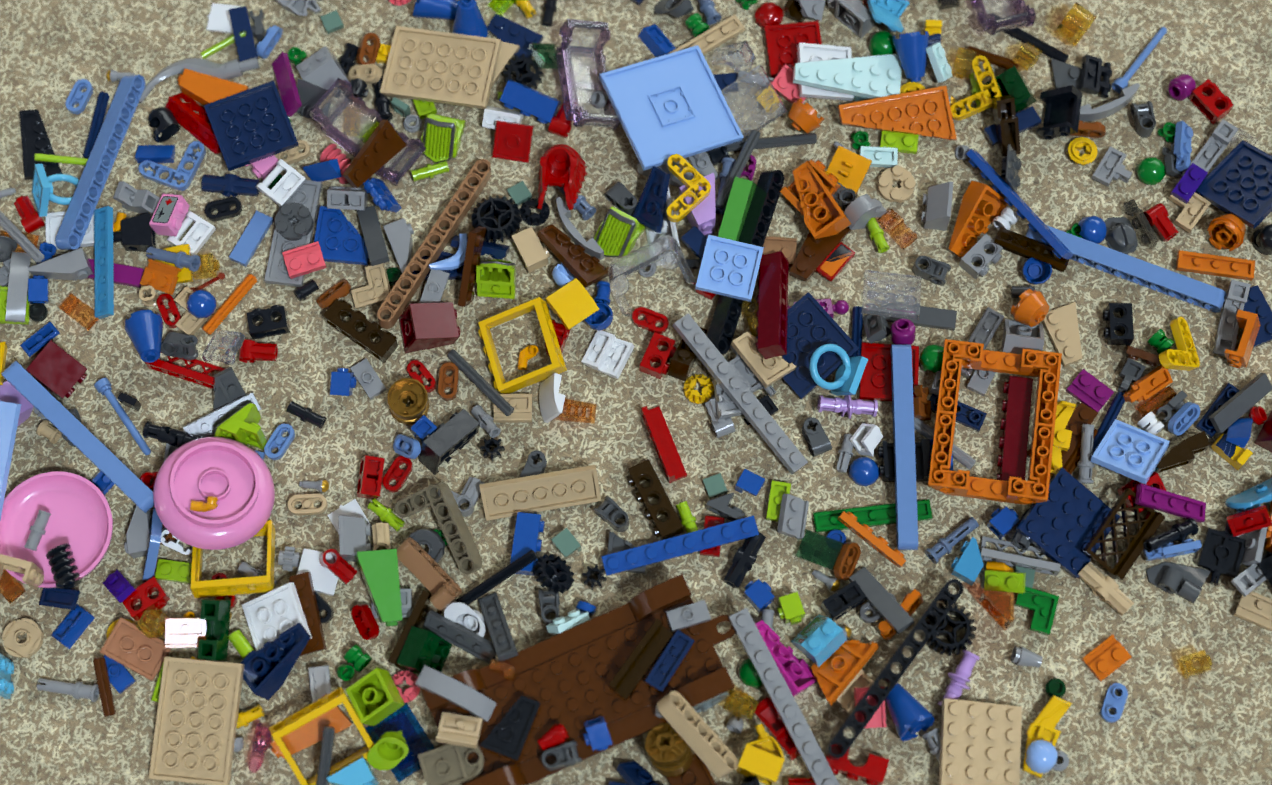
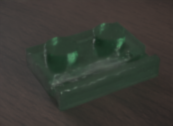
[528,43,568,69]
[796,530,844,571]

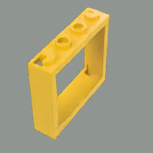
[478,297,567,394]
[190,520,275,598]
[269,687,375,785]

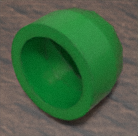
[336,664,354,681]

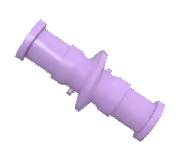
[817,395,878,419]
[938,650,980,707]

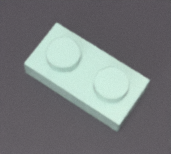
[926,42,953,83]
[860,146,898,168]
[546,609,590,634]

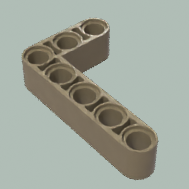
[395,482,483,574]

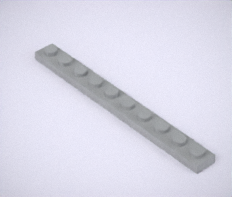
[673,313,808,475]
[728,608,839,785]

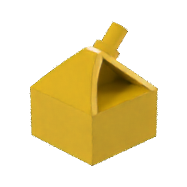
[736,724,785,785]

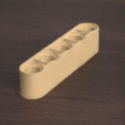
[657,691,738,778]

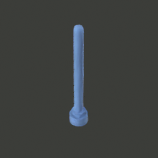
[1111,27,1167,94]
[94,378,151,455]

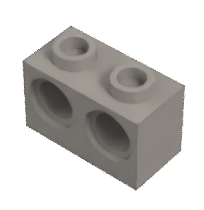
[327,186,368,210]
[959,234,1003,280]

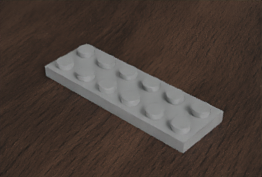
[264,180,322,287]

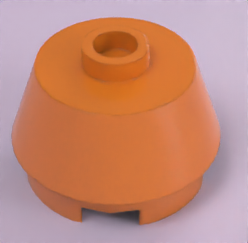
[787,98,824,134]
[1207,214,1246,251]
[1011,289,1049,327]

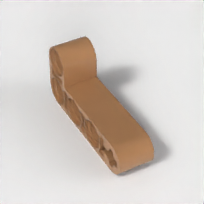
[397,537,462,611]

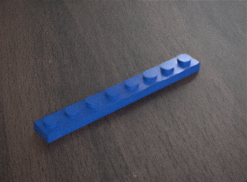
[966,149,1074,260]
[601,516,759,576]

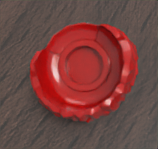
[754,2,784,28]

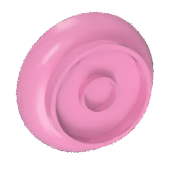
[153,437,275,550]
[0,471,113,588]

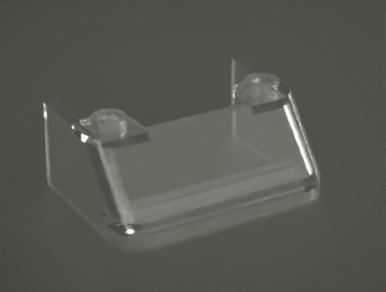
[608,235,696,317]

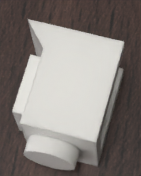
[850,423,884,457]

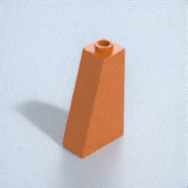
[178,69,249,106]
[271,693,353,759]

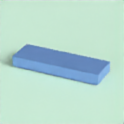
[229,210,274,267]

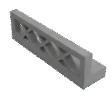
[980,536,1061,576]

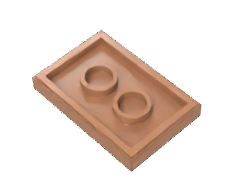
[100,617,172,681]

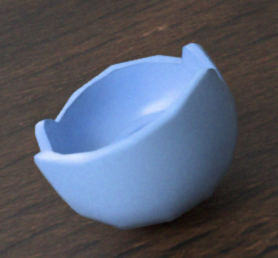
[552,263,575,287]
[1026,739,1057,774]

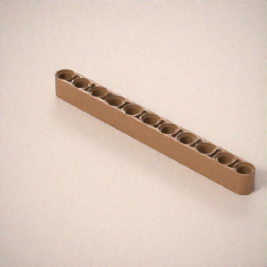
[377,159,491,329]

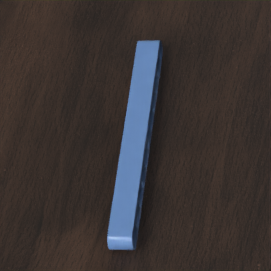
[55,75,145,250]
[1025,225,1227,313]
[891,344,918,550]
[1,360,154,514]

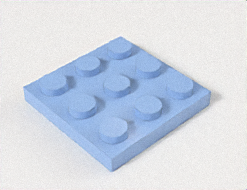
[695,235,764,302]
[1091,419,1170,485]

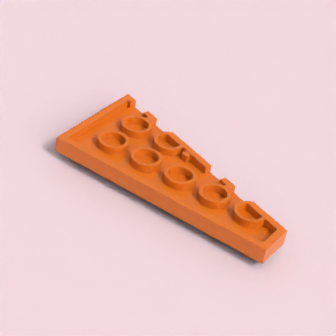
[837,86,957,141]

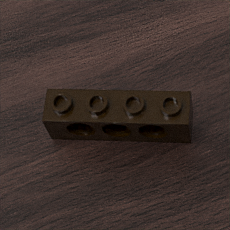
[323,298,398,363]
[626,459,683,540]

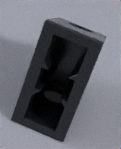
[113,212,156,252]

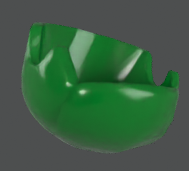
[868,31,896,56]
[1135,157,1165,185]
[919,344,944,373]
[739,658,764,689]

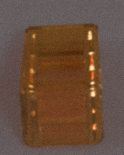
[556,399,597,424]

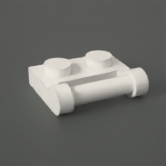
[256,159,306,207]
[167,211,216,256]

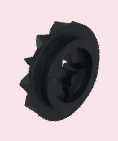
[520,197,550,226]

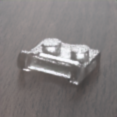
[202,329,246,365]

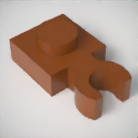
[913,385,931,421]

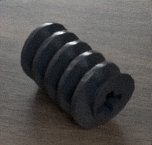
[46,544,82,589]

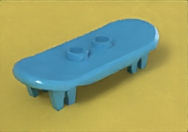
[1225,478,1272,513]

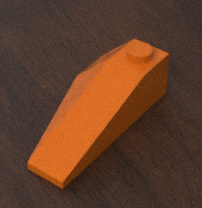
[793,160,851,239]
[948,181,1008,258]

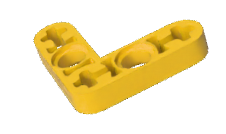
[950,55,1002,121]
[667,154,711,223]
[1159,316,1200,371]

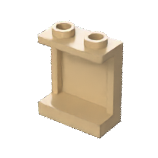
[0,554,44,590]

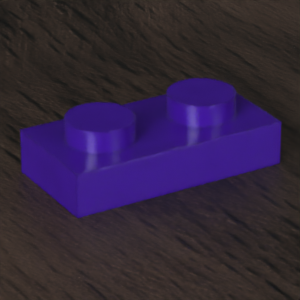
[1171,163,1208,204]
[103,570,136,603]

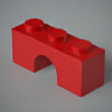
[825,745,889,785]

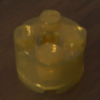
[1055,2,1097,47]

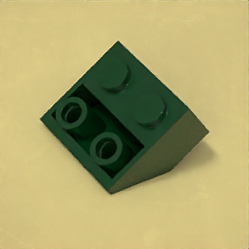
[984,66,1036,112]
[397,626,452,675]

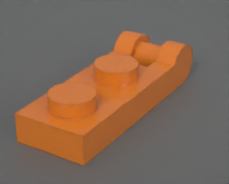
[878,589,923,640]

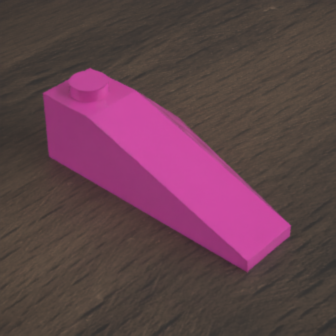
[755,620,817,697]

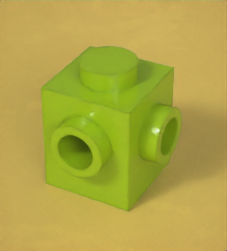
[777,591,805,625]

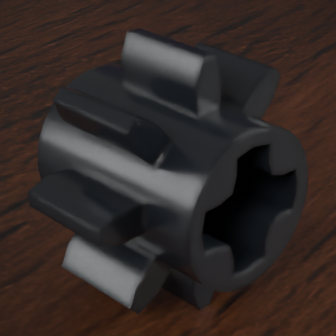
[345,79,369,101]
[480,437,505,461]
[582,564,607,590]

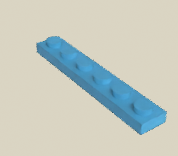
[94,206,114,319]

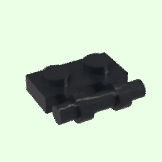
[1079,54,1112,98]

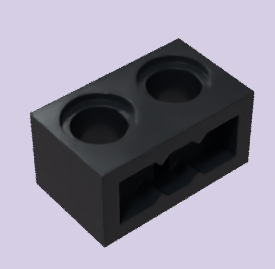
[1103,303,1134,345]
[247,305,290,340]
[821,580,866,621]

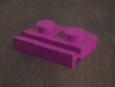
[1066,369,1114,412]

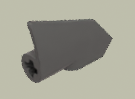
[1146,562,1210,603]

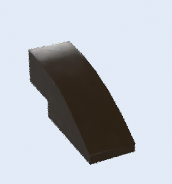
[992,95,1021,157]
[1155,431,1210,473]

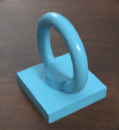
[31,164,79,217]
[809,344,868,396]

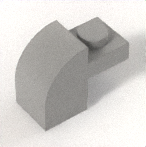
[113,181,160,215]
[844,194,887,230]

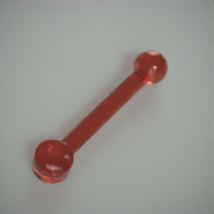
[191,272,225,292]

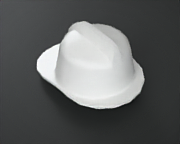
[444,602,486,637]

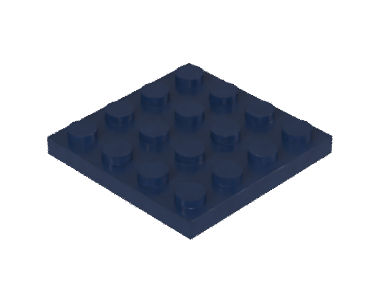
[204,80,299,171]
[1196,140,1272,229]
[756,292,859,400]
[1016,467,1120,578]

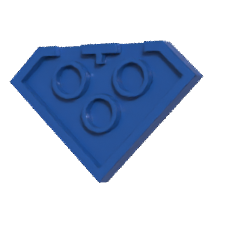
[314,206,369,265]

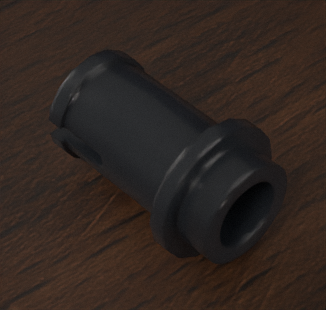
[294,279,319,301]

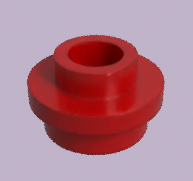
[1249,406,1267,425]

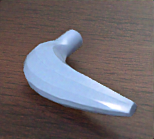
[428,233,467,270]

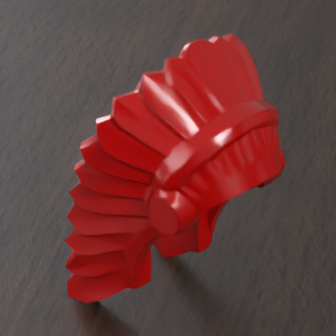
[537,144,587,210]

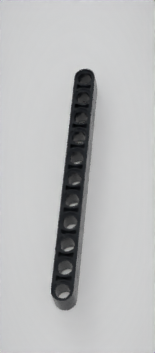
[707,170,784,354]
[825,579,963,760]

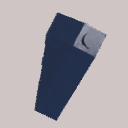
[239,623,311,700]

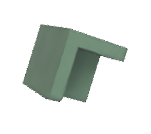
[551,528,582,557]

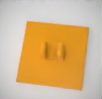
[826,146,872,194]

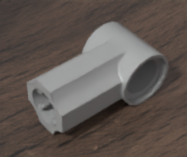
[705,398,735,438]

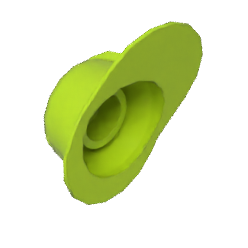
[367,730,409,770]

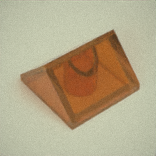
[977,591,1014,631]

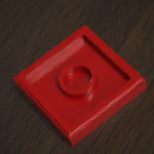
[492,120,534,163]

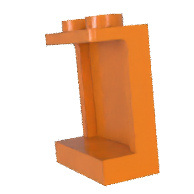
[780,159,841,216]
[1224,309,1260,368]

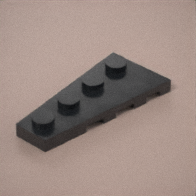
[19,109,62,180]

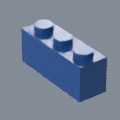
[500,80,561,124]
[510,512,545,576]

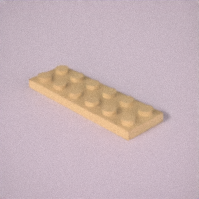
[479,465,601,521]

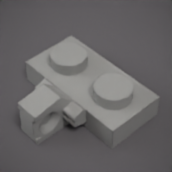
[1092,147,1132,187]

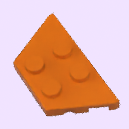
[811,640,879,706]

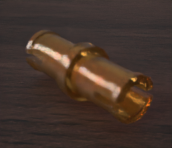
[1137,386,1176,417]

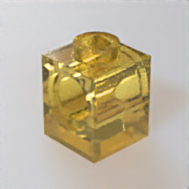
[1012,42,1043,71]
[952,47,976,78]
[191,253,220,280]
[136,609,170,638]
[1177,650,1212,679]
[723,690,759,720]

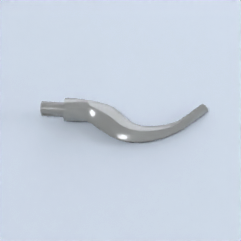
[139,57,260,103]

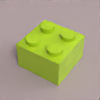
[345,668,405,726]

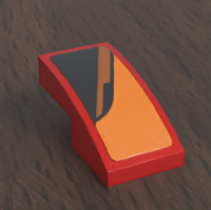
[816,242,855,282]

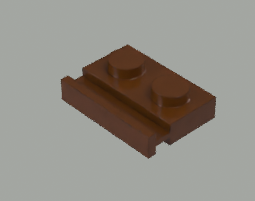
[1124,345,1162,367]

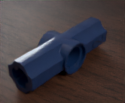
[202,174,260,197]

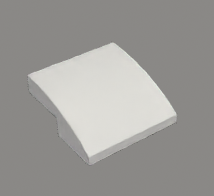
[581,330,634,379]
[539,373,565,423]
[296,548,338,596]

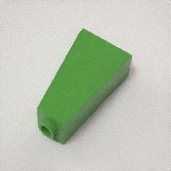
[718,177,757,241]
[355,549,403,626]

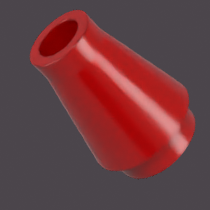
[537,723,569,751]

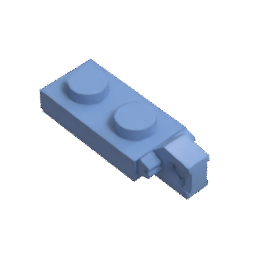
[1174,121,1193,172]
[1143,539,1202,561]

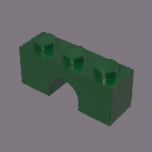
[198,599,231,661]

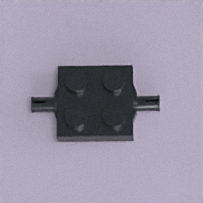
[1197,522,1246,586]

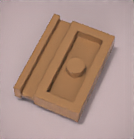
[762,236,797,266]

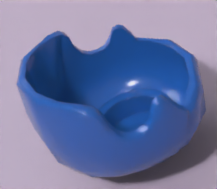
[1078,216,1107,244]
[1022,257,1052,285]
[186,290,216,318]
[584,302,613,331]
[848,457,879,486]

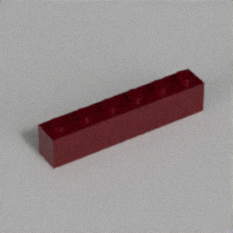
[756,251,789,359]
[995,376,1033,481]

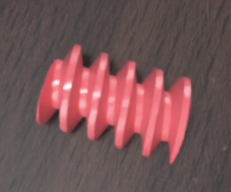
[320,143,351,184]

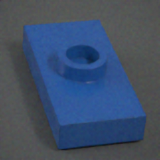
[103,655,136,694]

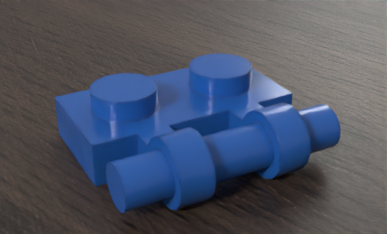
[363,178,402,212]

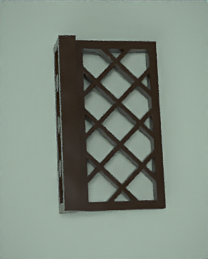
[1083,488,1165,580]

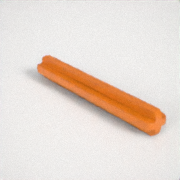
[202,274,257,335]

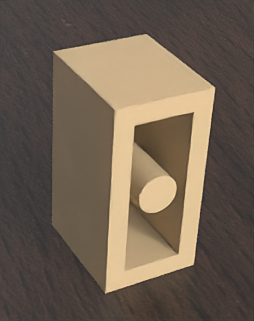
[511,226,550,273]

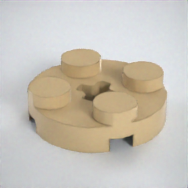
[878,165,916,203]
[2,618,44,659]

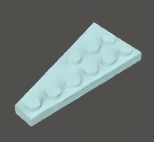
[793,54,901,99]

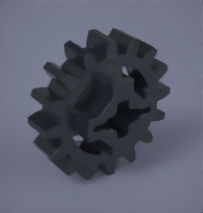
[503,54,543,89]
[533,554,575,594]

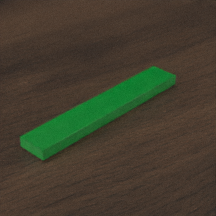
[813,500,932,533]

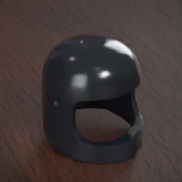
[148,107,180,143]
[1252,224,1272,255]

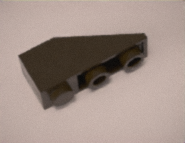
[668,327,708,382]

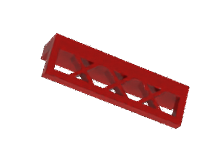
[166,93,221,154]
[145,352,225,389]
[641,406,687,483]

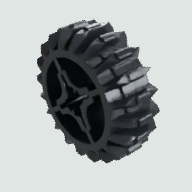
[471,194,522,243]
[925,603,976,656]

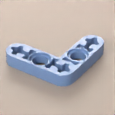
[139,141,206,191]
[143,508,162,581]

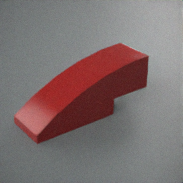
[752,697,800,761]

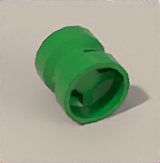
[685,13,710,37]
[1147,329,1175,354]
[344,644,372,672]

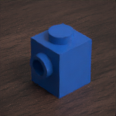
[28,275,49,304]
[330,368,356,396]
[987,506,1020,540]
[743,579,775,613]
[583,716,612,751]

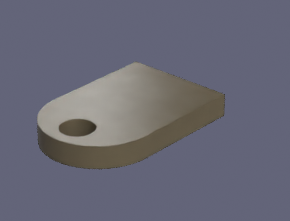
[418,744,484,785]

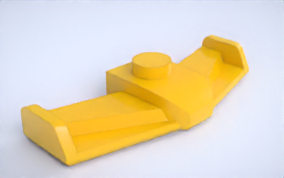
[1050,401,1076,476]
[1023,695,1072,779]

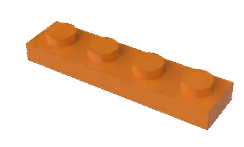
[1176,250,1255,281]
[837,511,906,568]

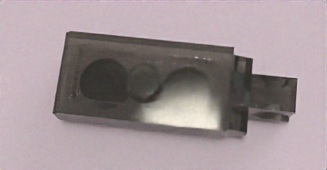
[1123,199,1158,249]

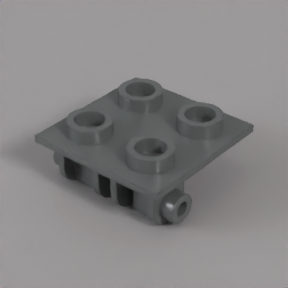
[296,78,332,124]
[1001,144,1021,193]

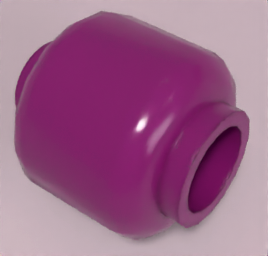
[1168,74,1196,101]
[891,319,916,344]

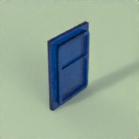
[366,702,435,783]

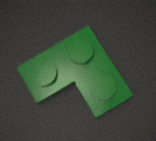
[1015,587,1059,636]

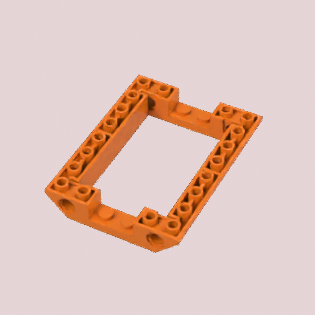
[928,339,1062,505]

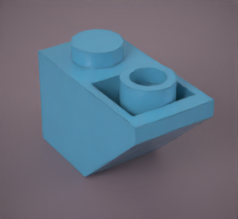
[951,537,984,586]

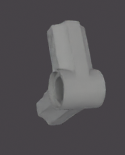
[437,477,485,517]

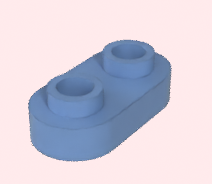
[256,25,283,59]
[66,79,93,114]
[1168,402,1200,436]
[264,424,295,460]
[393,434,421,459]
[1100,683,1128,723]

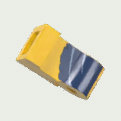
[924,20,942,55]
[1211,434,1253,470]

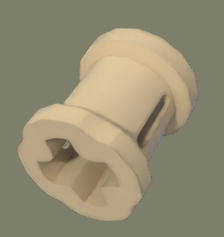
[139,285,159,307]
[36,420,62,444]

